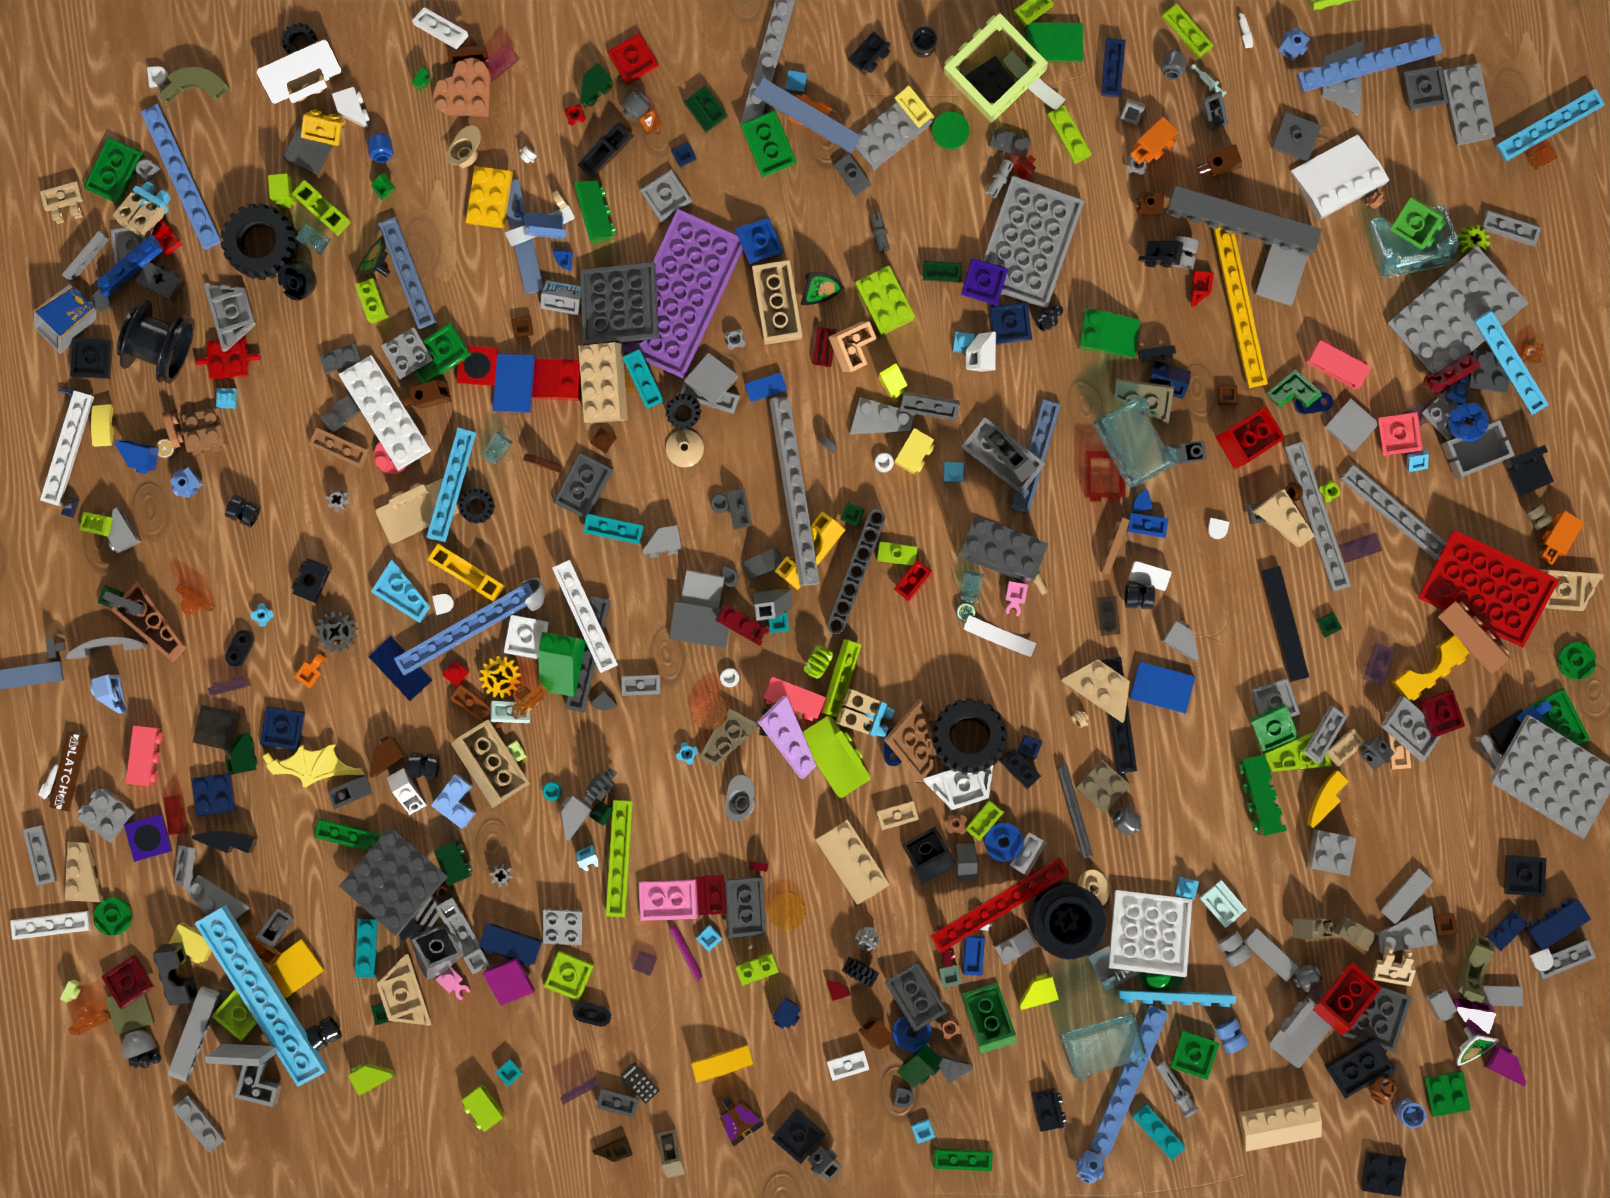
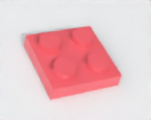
[1378,412,1423,456]

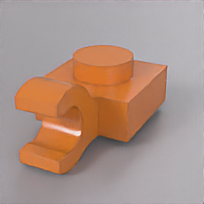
[294,654,326,688]

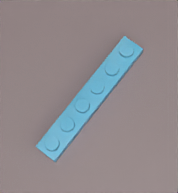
[1496,89,1605,162]
[1473,310,1549,415]
[427,428,476,543]
[1117,989,1236,1007]

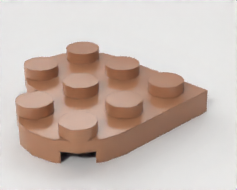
[433,58,491,117]

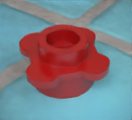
[564,104,586,126]

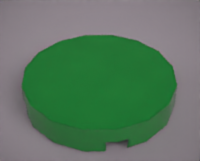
[932,111,970,150]
[1556,642,1596,680]
[93,897,133,936]

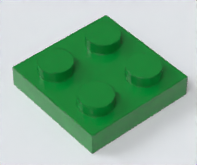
[1249,704,1299,754]
[1170,1030,1220,1080]
[1424,1071,1471,1117]

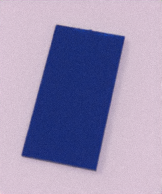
[368,636,433,701]

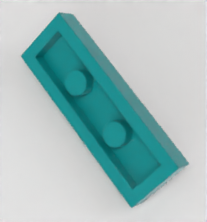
[622,348,664,409]
[583,513,644,545]
[355,918,378,978]
[1132,1103,1186,1160]

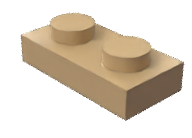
[876,801,919,830]

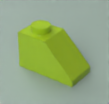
[348,1063,396,1096]

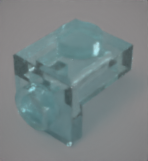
[296,223,331,256]
[480,431,513,464]
[960,571,984,603]

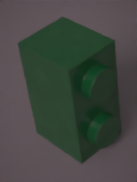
[433,840,473,886]
[897,1043,943,1088]

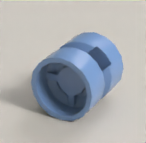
[1214,1018,1249,1054]
[1394,1099,1426,1128]

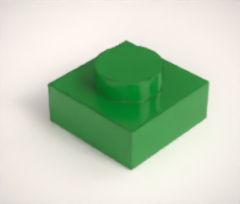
[411,67,431,91]
[371,173,395,201]

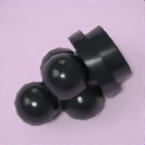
[1034,305,1063,332]
[129,1050,162,1069]

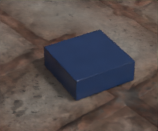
[671,142,697,168]
[1017,735,1042,760]

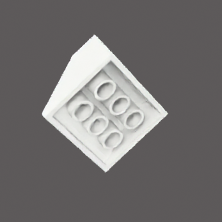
[1290,135,1389,221]

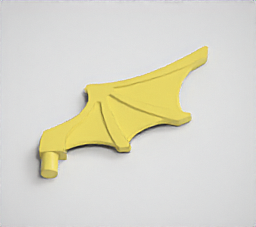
[262,744,365,787]

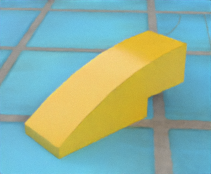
[1307,770,1349,828]
[692,1045,753,1083]

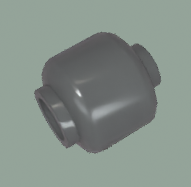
[1161,49,1187,80]
[622,91,650,119]
[1112,807,1141,835]
[1293,964,1323,993]

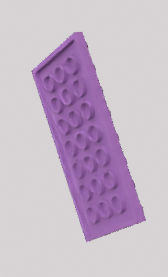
[618,209,743,379]

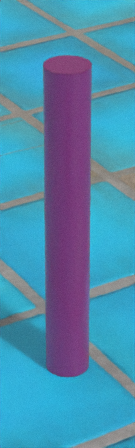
[669,926,703,980]

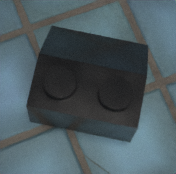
[902,827,957,884]

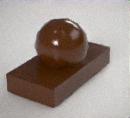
[447,37,488,64]

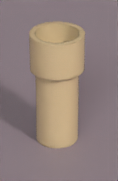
[1033,573,1048,595]

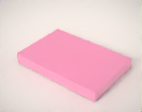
[639,879,698,921]

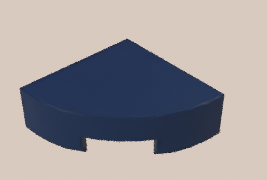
[61,498,80,518]

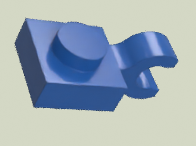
[1516,700,1552,723]

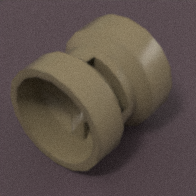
[1526,504,1553,530]

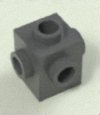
[1359,735,1395,770]
[808,1146,842,1181]

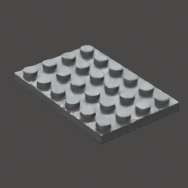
[983,176,1084,308]
[1387,246,1528,375]
[1489,715,1610,839]

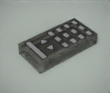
[620,1062,660,1104]

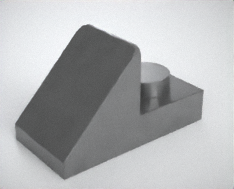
[321,395,361,434]
[256,908,294,948]

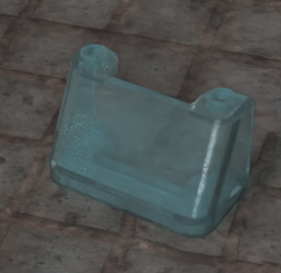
[1369,205,1459,278]
[1093,396,1179,488]
[1059,1011,1148,1081]

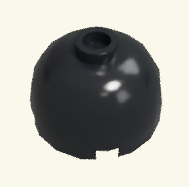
[277,261,317,301]

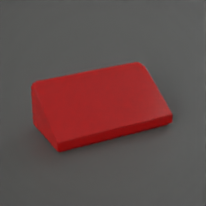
[893,560,933,602]

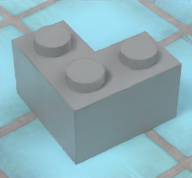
[235,1061,282,1107]

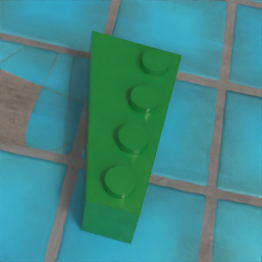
[1238,754,1287,836]

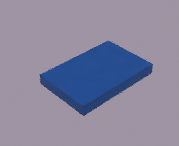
[493,354,535,413]
[1129,662,1196,714]

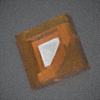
[637,108,663,135]
[1520,341,1544,363]

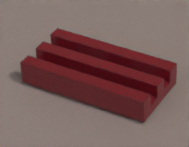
[812,327,837,368]

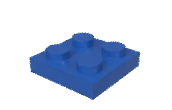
[735,218,784,265]

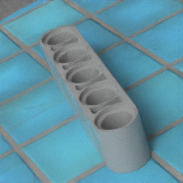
[168,986,221,1082]

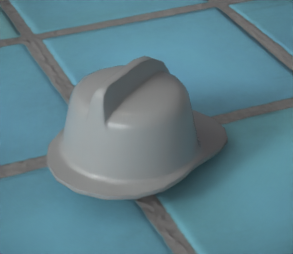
[725,775,756,821]

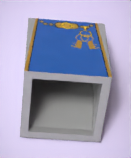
[34,284,97,354]

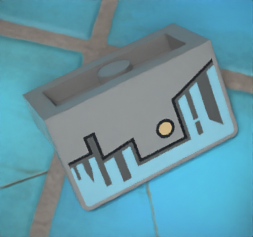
[541,280,581,315]

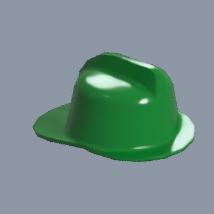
[1138,972,1184,991]

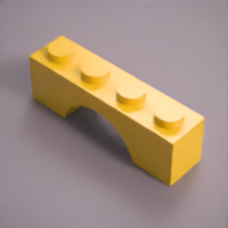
[774,512,845,590]
[428,544,505,601]
[1391,635,1470,701]

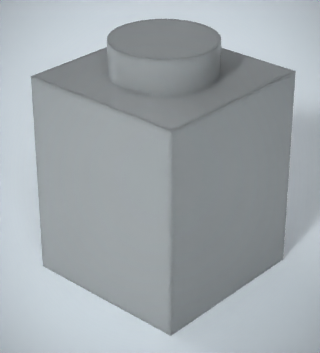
[1425,988,1457,1021]

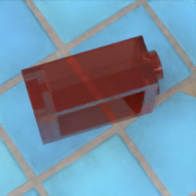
[1085,451,1125,502]

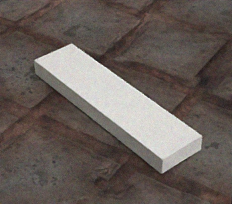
[10,911,91,940]

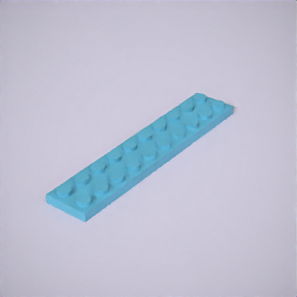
[195,905,329,1087]

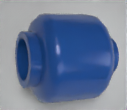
[367,133,393,163]

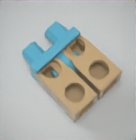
[113,181,171,239]
[835,689,895,737]

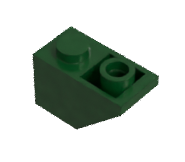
[581,63,614,109]
[225,732,257,776]

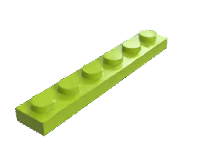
[606,800,633,917]

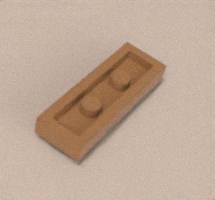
[309,427,370,469]
[1099,518,1130,575]

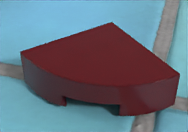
[749,861,769,872]
[827,981,851,1001]

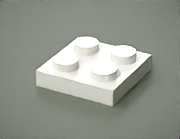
[504,615,549,659]

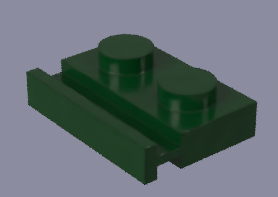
[683,86,728,133]

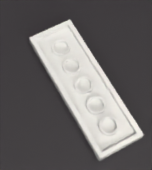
[338,355,431,471]

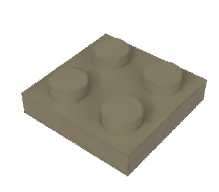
[1076,759,1131,814]

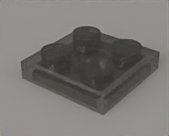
[192,705,240,751]

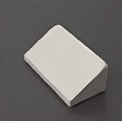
[1128,561,1172,591]

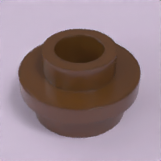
[1285,482,1303,501]
[433,882,453,902]

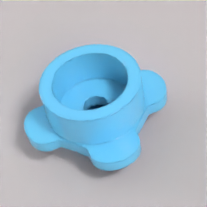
[250,604,274,627]
[676,743,698,765]

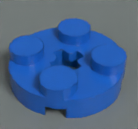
[1448,403,1489,442]
[985,823,1024,862]
[893,1015,932,1052]

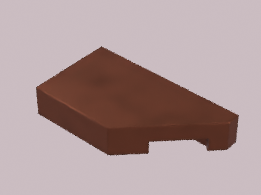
[523,453,563,473]

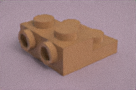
[182,408,228,456]

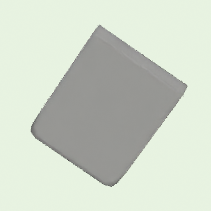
[1120,98,1145,125]

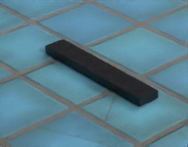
[1261,566,1309,682]
[1102,657,1137,774]

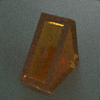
[246,933,282,970]

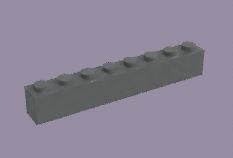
[1166,186,1322,256]

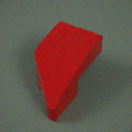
[152,219,183,256]
[1191,270,1214,307]

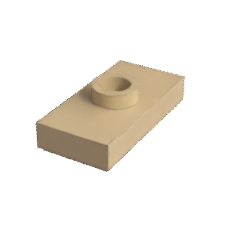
[1326,728,1364,767]

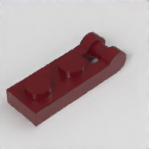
[1423,353,1481,393]
[715,604,770,646]

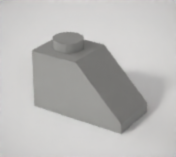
[107,508,142,553]
[1162,620,1199,662]
[561,795,593,841]
[993,928,1036,965]

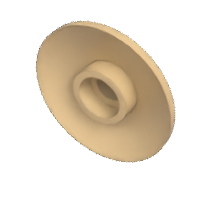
[666,429,704,467]
[1078,870,1109,906]

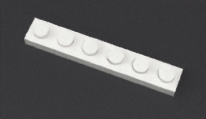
[40,391,94,506]
[552,560,618,673]

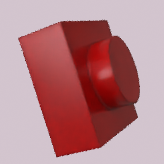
[442,660,470,687]

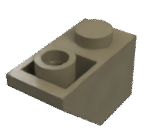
[1293,917,1335,940]

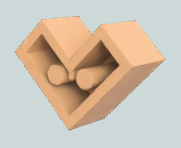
[829,321,876,372]

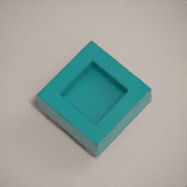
[769,612,789,633]
[495,1058,524,1087]

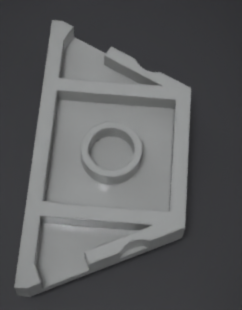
[1321,41,1363,115]
[204,283,256,352]

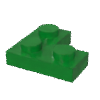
[1266,369,1322,408]

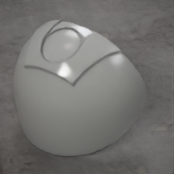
[519,578,545,611]
[121,1030,157,1059]

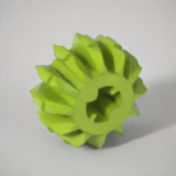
[1457,224,1490,254]
[804,645,833,679]

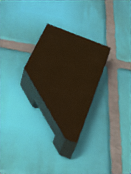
[592,1136,633,1163]

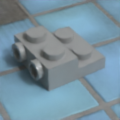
[77,788,135,843]

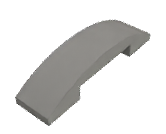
[66,637,148,659]
[435,897,490,974]

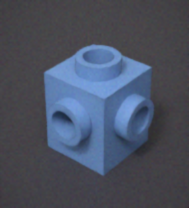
[1278,28,1310,62]
[169,467,204,498]
[1075,1150,1105,1184]

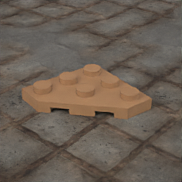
[884,699,934,781]

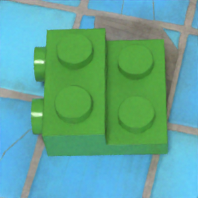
[1390,197,1446,250]

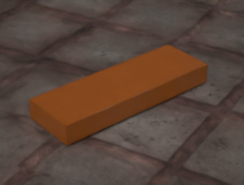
[449,683,504,732]

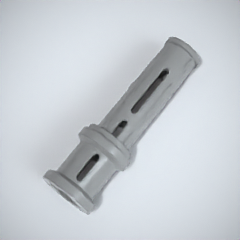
[1155,1060,1199,1118]

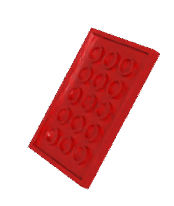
[1418,529,1560,648]

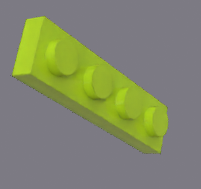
[821,639,861,717]

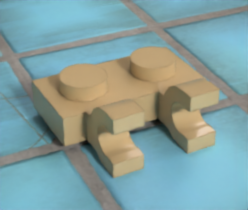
[40,181,84,224]
[1372,946,1416,986]

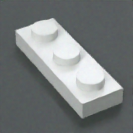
[412,7,468,49]

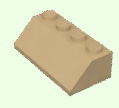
[451,720,530,808]
[815,819,890,904]
[1238,1098,1322,1151]

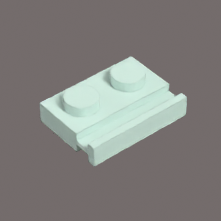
[1200,880,1246,928]

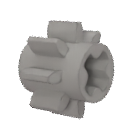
[326,488,351,512]
[489,863,514,888]
[855,927,880,951]

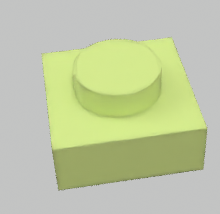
[60,979,81,1002]

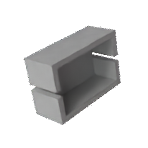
[1441,420,1515,479]

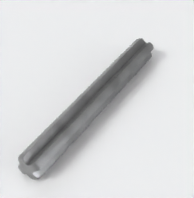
[1057,765,1093,858]

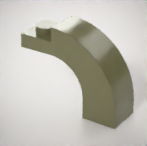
[158,67,230,105]
[1458,935,1495,1003]

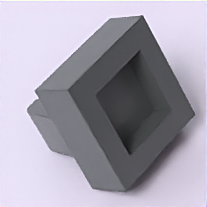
[46,638,66,659]

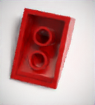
[532,359,581,401]
[1215,406,1285,469]
[1313,962,1382,1035]

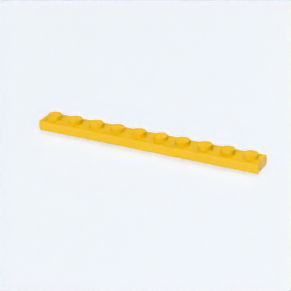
[1213,199,1268,388]

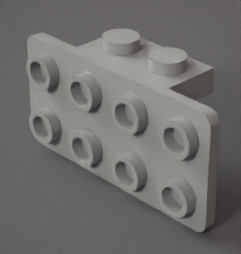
[1269,987,1332,1068]

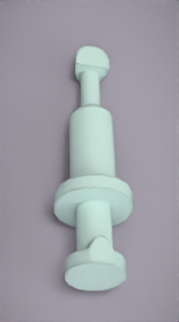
[1190,64,1227,97]

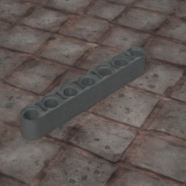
[827,509,885,635]

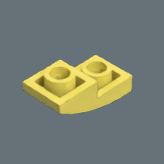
[91,404,115,447]

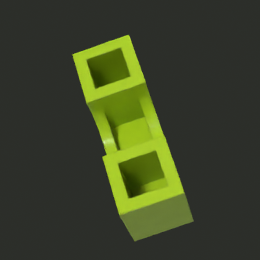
[292,180,351,236]

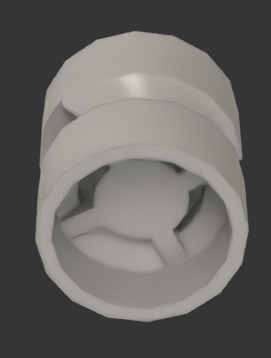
[1172,236,1199,269]
[1216,931,1252,967]

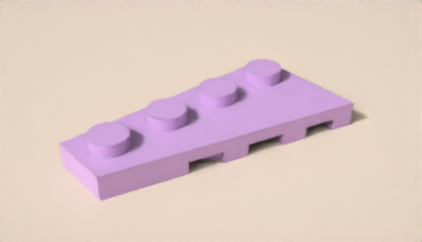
[757,696,816,779]

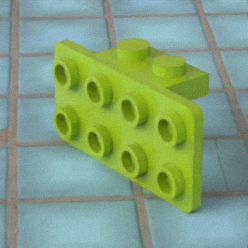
[802,716,870,798]

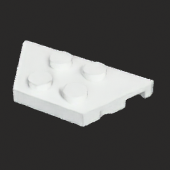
[923,766,993,810]

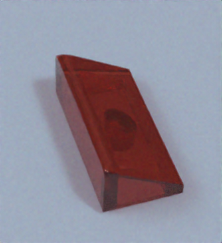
[163,794,188,835]

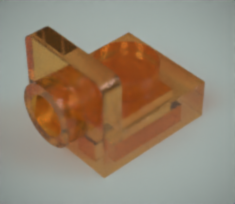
[1527,141,1558,170]

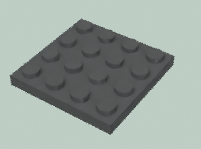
[580,262,659,345]
[339,827,448,936]

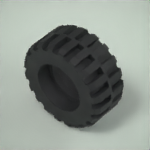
[221,203,299,280]
[933,698,1007,775]

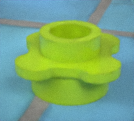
[1319,480,1340,503]

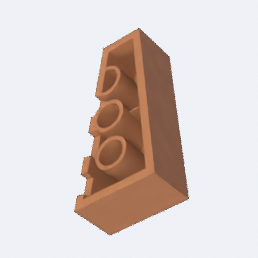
[111,581,186,663]
[1438,601,1510,674]

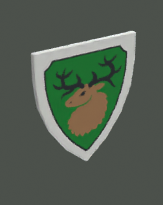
[1456,1026,1499,1066]

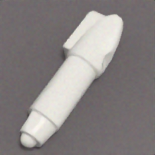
[1239,13,1253,48]
[39,764,59,799]

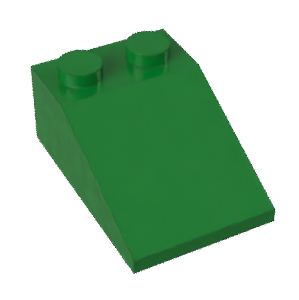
[1078,308,1140,358]
[538,632,586,697]
[961,982,1017,1054]

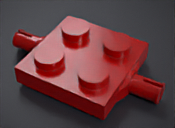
[195,338,261,380]

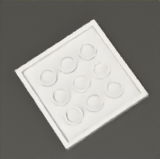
[1108,890,1192,977]

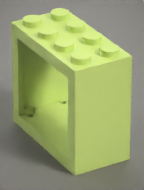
[944,13,1048,123]

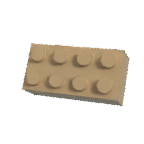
[752,260,802,345]
[578,342,628,424]

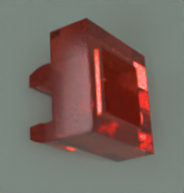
[1012,155,1036,181]

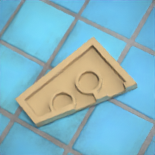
[1253,489,1315,547]
[65,842,104,902]

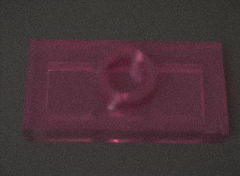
[483,43,520,83]

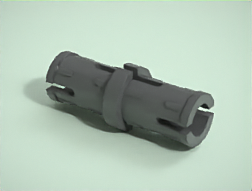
[870,212,890,253]

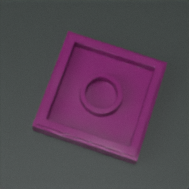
[483,957,535,1006]

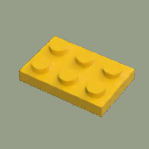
[466,166,513,229]

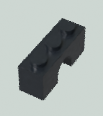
[153,942,198,1006]

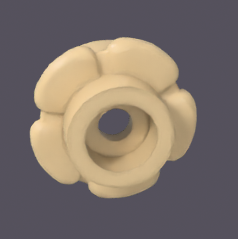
[1071,710,1089,728]

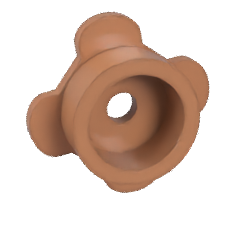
[1365,192,1385,209]
[947,814,967,834]
[938,1016,961,1039]

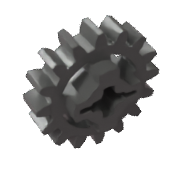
[315,611,358,653]
[584,767,617,805]

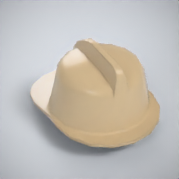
[445,125,481,169]

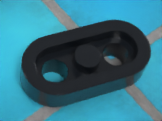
[1137,345,1176,362]
[225,630,255,666]
[573,1002,612,1027]

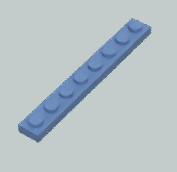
[1296,34,1443,93]
[141,104,222,250]
[394,583,534,675]
[1090,1005,1168,1156]

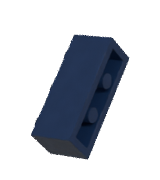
[1525,898,1591,950]
[479,923,543,966]

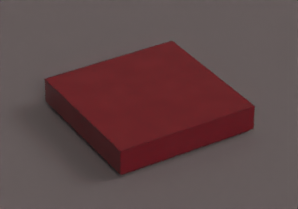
[1419,690,1465,738]
[102,955,155,1009]

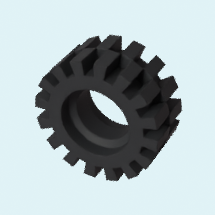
[281,22,318,55]
[665,394,701,430]
[458,488,495,524]
[842,956,879,987]

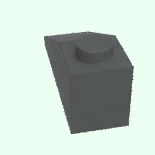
[983,425,1036,482]

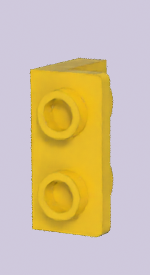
[301,110,345,146]

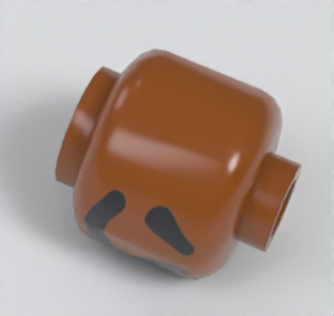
[1369,1075,1398,1105]

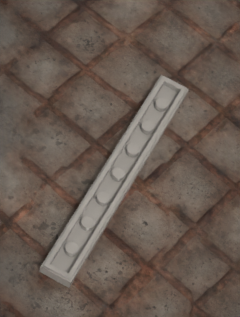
[1284,441,1351,592]
[1340,464,1446,561]

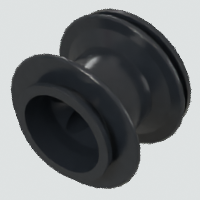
[116,300,195,384]
[1029,882,1107,960]

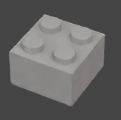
[1306,829,1356,876]

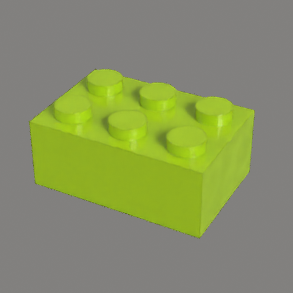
[855,266,915,337]

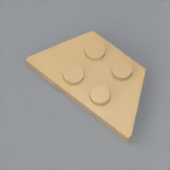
[1539,569,1604,611]
[1061,659,1130,723]
[377,954,432,1026]

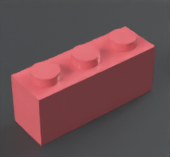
[1306,340,1371,390]
[764,677,826,721]
[126,725,163,786]

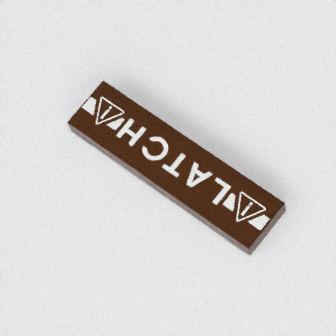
[49,732,88,812]

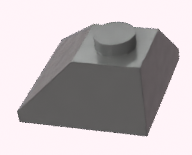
[410,923,463,980]

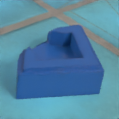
[553,250,573,271]
[1133,490,1152,513]

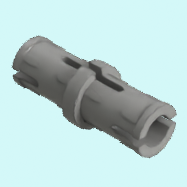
[985,159,1014,198]

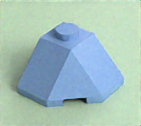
[90,674,127,713]

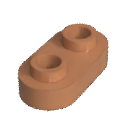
[162,410,184,449]

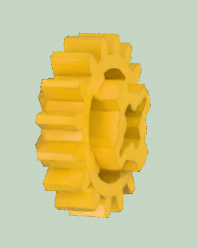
[479,656,522,698]

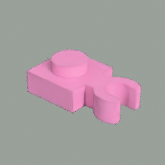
[1005,581,1028,616]
[436,966,471,1000]

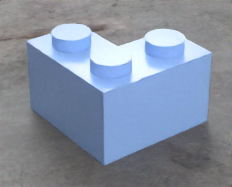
[431,774,477,829]

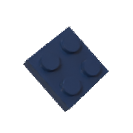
[191,773,236,817]

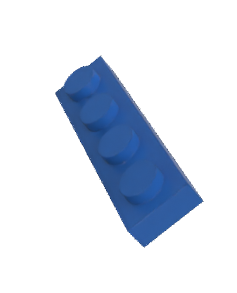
[96,234,163,298]

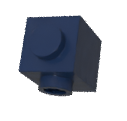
[772,997,801,1029]

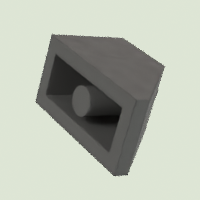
[327,776,373,809]

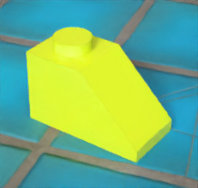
[878,363,907,398]
[1019,973,1059,1010]

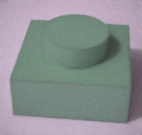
[939,964,962,988]

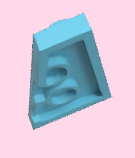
[371,560,431,623]

